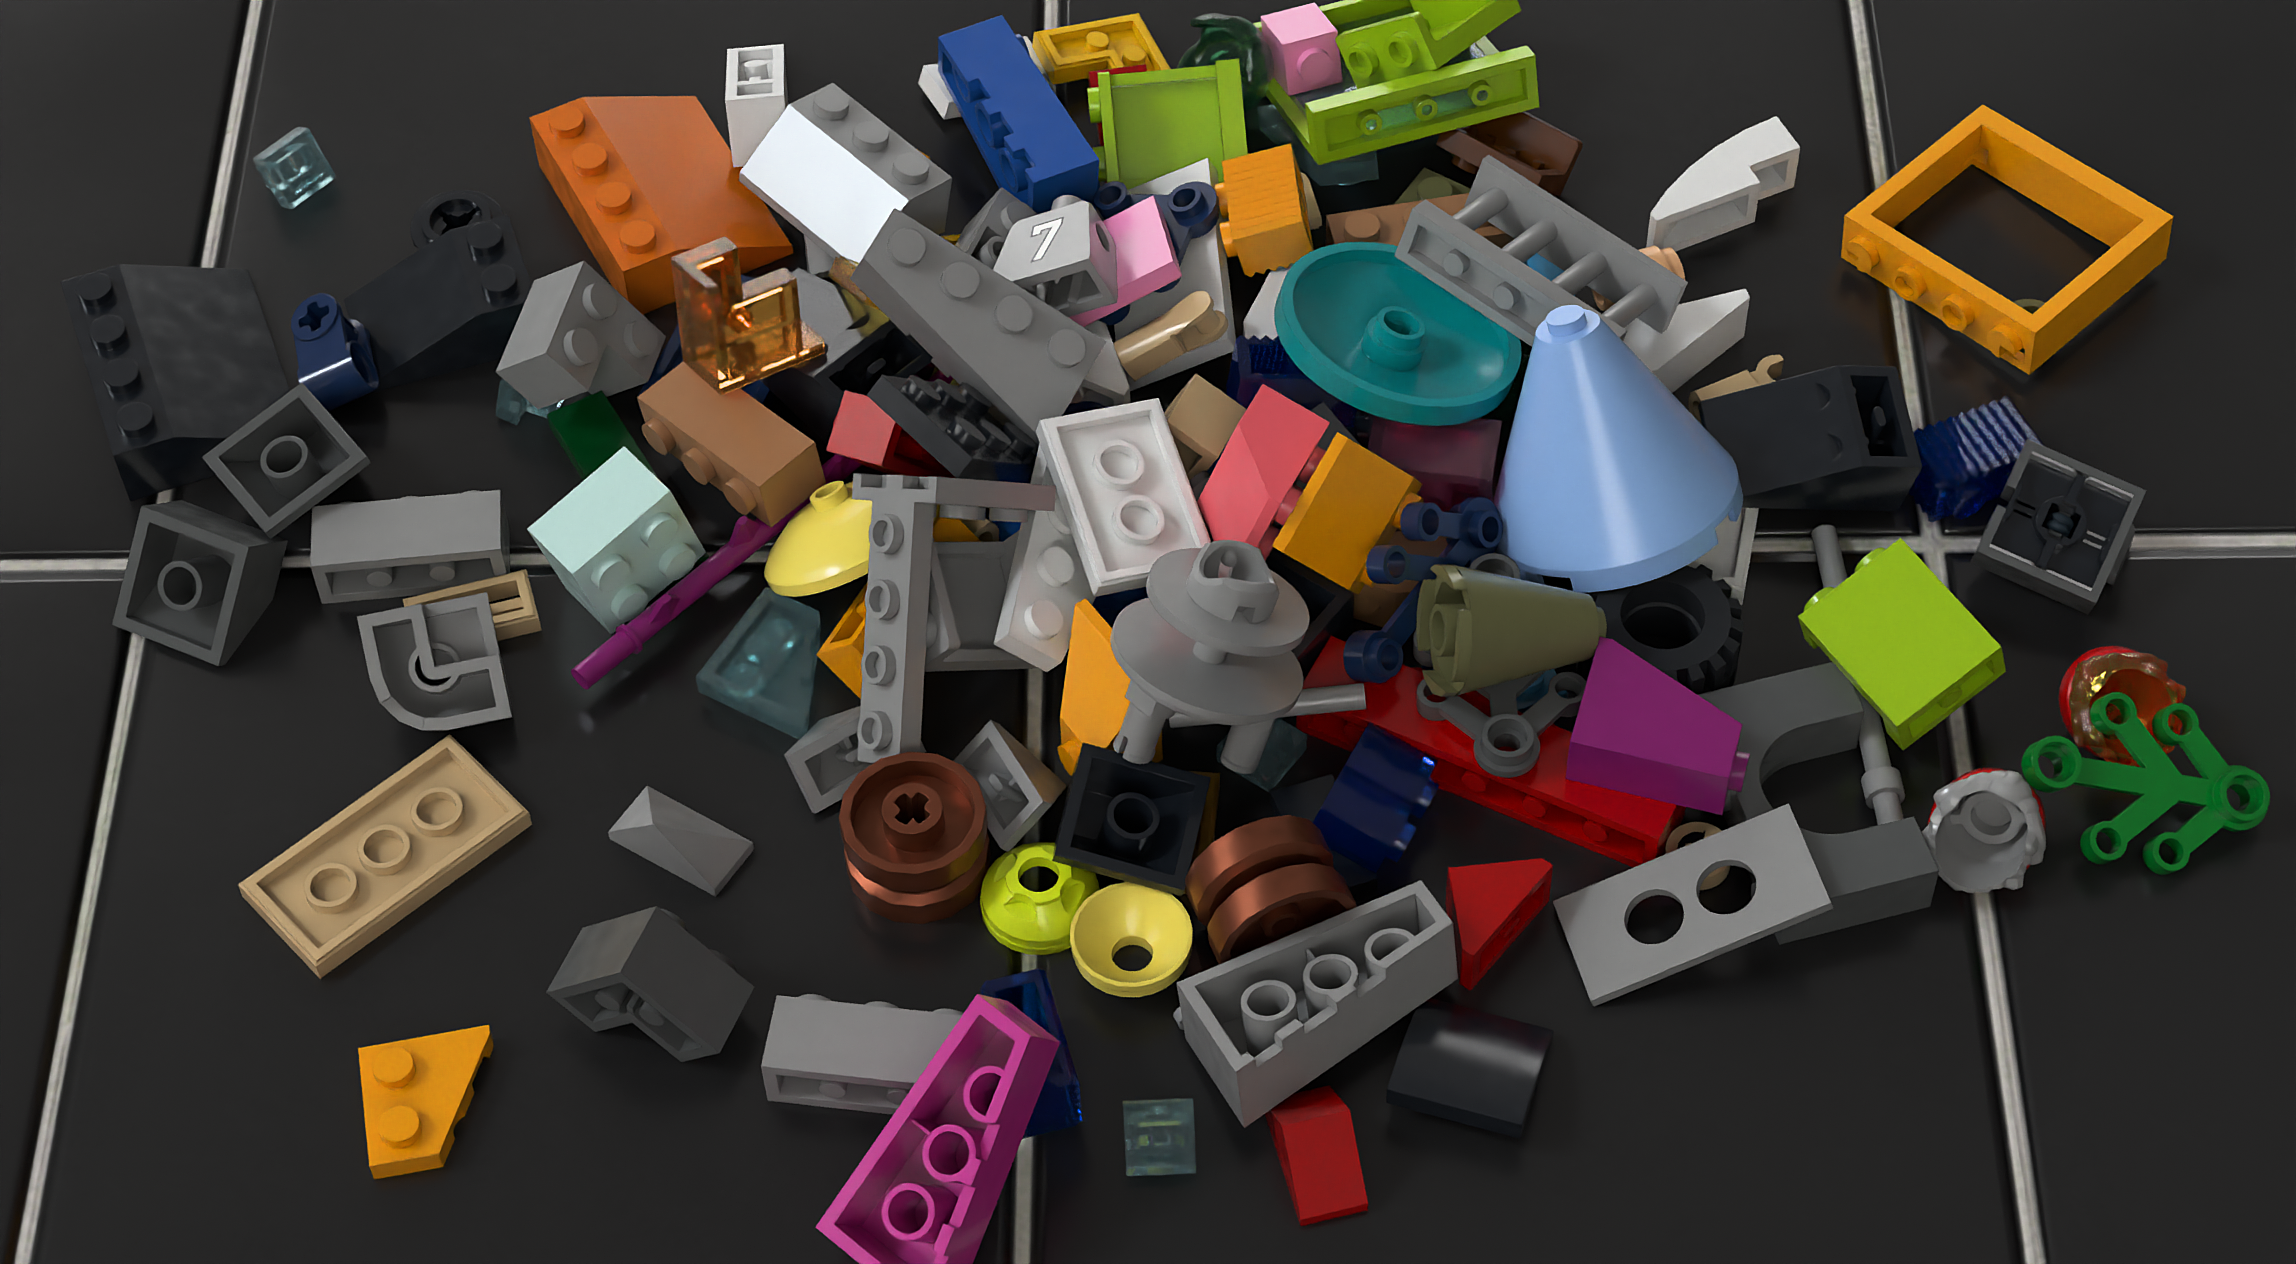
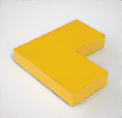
[1032,13,1171,85]

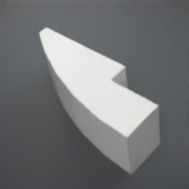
[1646,116,1800,252]

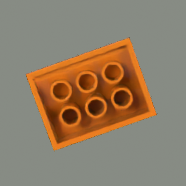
[529,96,793,314]

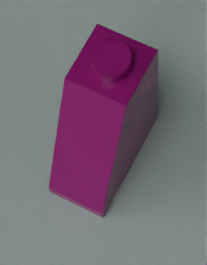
[1566,637,1750,815]

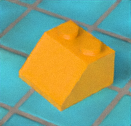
[1272,432,1423,595]

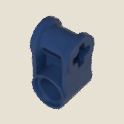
[291,293,379,413]

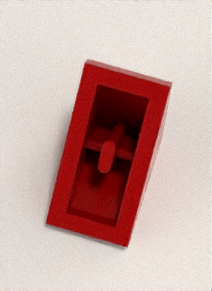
[1445,858,1553,991]
[1265,1085,1368,1226]

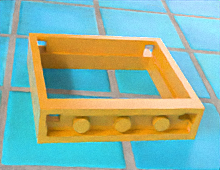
[1841,104,2174,375]

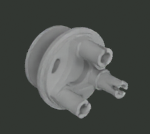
[1110,540,1310,774]

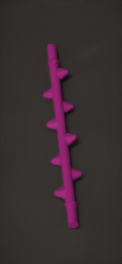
[571,370,960,690]

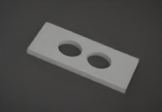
[1553,803,1833,1007]

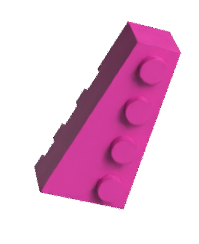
[815,994,1060,1264]

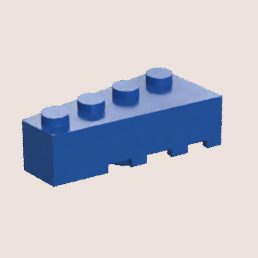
[938,15,1101,214]

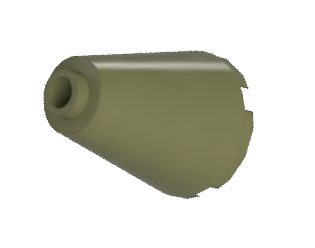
[1416,564,1607,697]

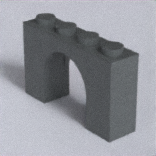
[1698,662,1939,945]

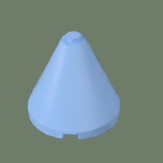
[1493,305,1743,593]

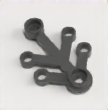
[1413,553,1587,778]

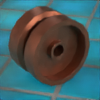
[839,752,991,924]
[1185,815,1357,965]

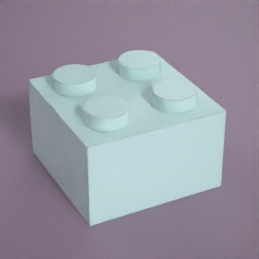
[527,446,706,634]

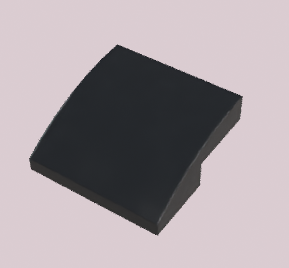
[1386,998,1554,1138]

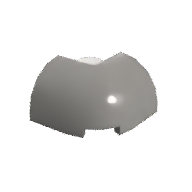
[357,592,512,731]

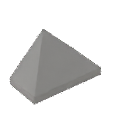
[784,706,926,813]
[954,720,1067,852]
[608,786,754,897]

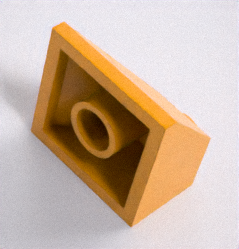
[1057,598,1163,776]

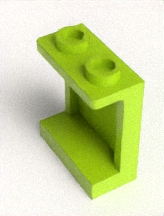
[1335,0,1522,89]
[1087,59,1248,190]
[1798,538,2006,750]

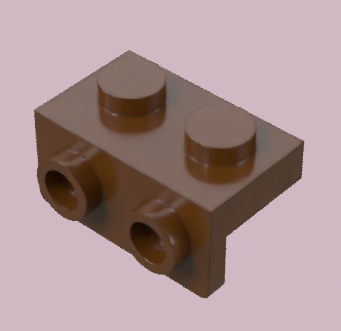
[1436,111,1583,196]

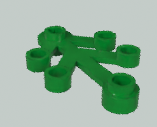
[2021,692,2270,875]

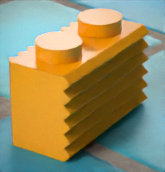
[1214,143,1314,277]

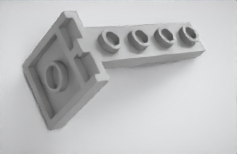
[852,473,1056,763]

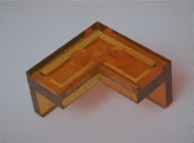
[671,237,825,395]

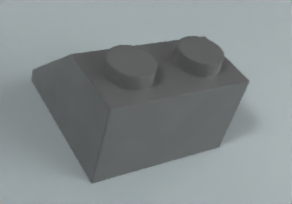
[112,500,288,666]

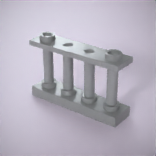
[1394,155,1688,346]

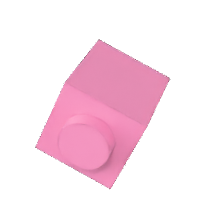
[1260,2,1343,96]

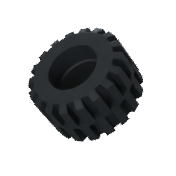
[1576,564,1744,695]

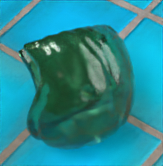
[1177,13,1274,114]

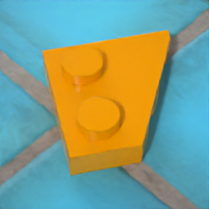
[358,1025,494,1180]

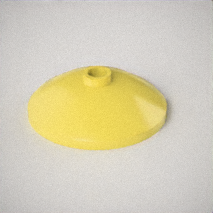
[764,481,940,597]

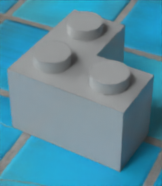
[496,261,666,409]

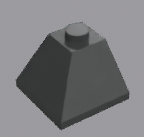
[202,383,371,539]

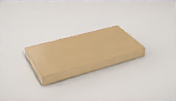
[238,734,532,979]

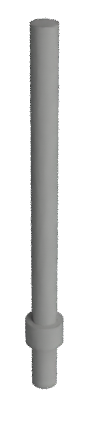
[1811,525,1905,825]

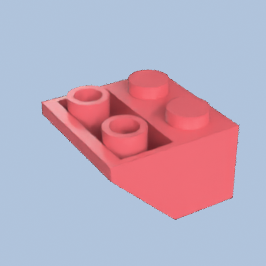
[1197,384,1330,561]

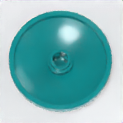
[1274,242,1522,426]

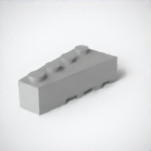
[850,207,1107,455]
[1176,880,1458,1128]

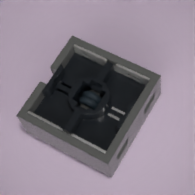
[1970,439,2147,615]

